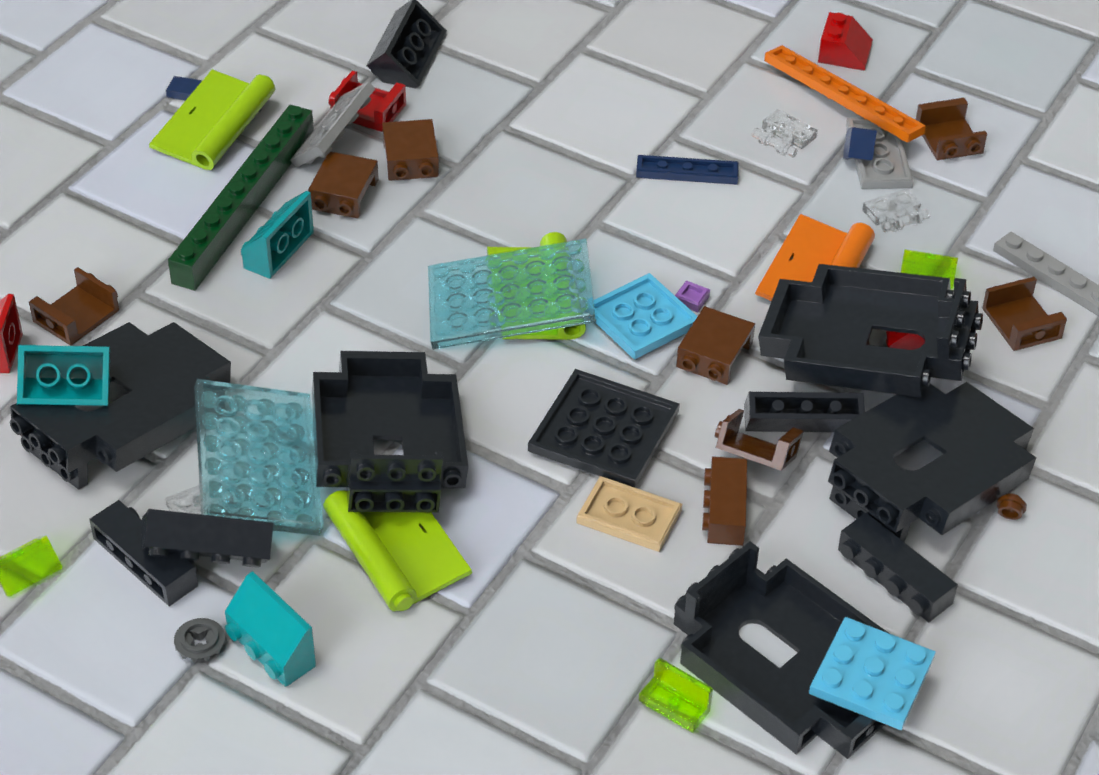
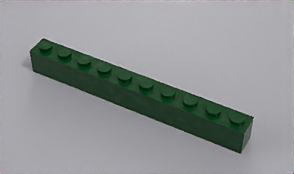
[168,104,314,291]

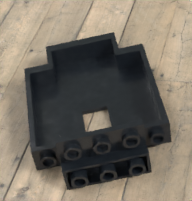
[758,264,983,397]
[10,322,231,490]
[312,351,468,513]
[828,382,1037,542]
[674,541,890,759]

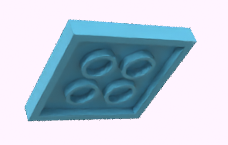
[585,273,698,360]
[809,617,936,731]

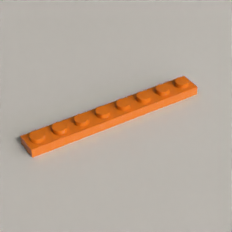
[764,45,926,143]

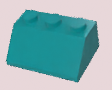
[241,191,314,279]
[17,345,111,406]
[225,571,316,687]

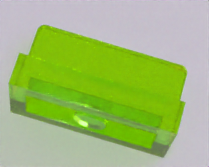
[900,249,958,289]
[0,535,62,596]
[639,658,713,733]

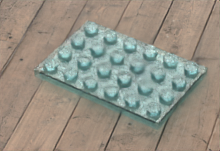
[428,239,596,350]
[194,379,324,536]

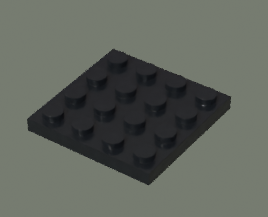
[528,369,680,488]

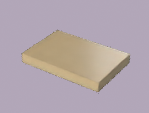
[576,476,682,552]

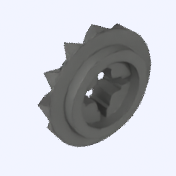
[174,618,225,663]

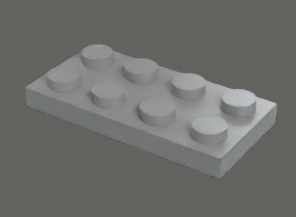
[290,81,376,167]

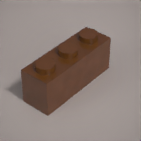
[702,456,747,546]

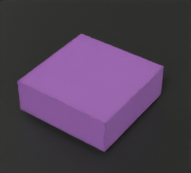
[675,280,710,312]

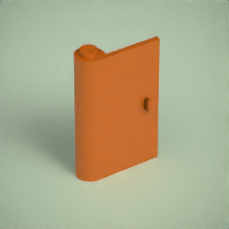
[755,214,875,301]

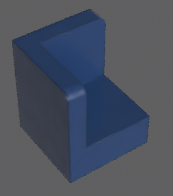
[843,127,877,161]

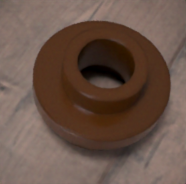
[996,493,1027,520]

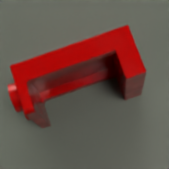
[328,70,406,132]

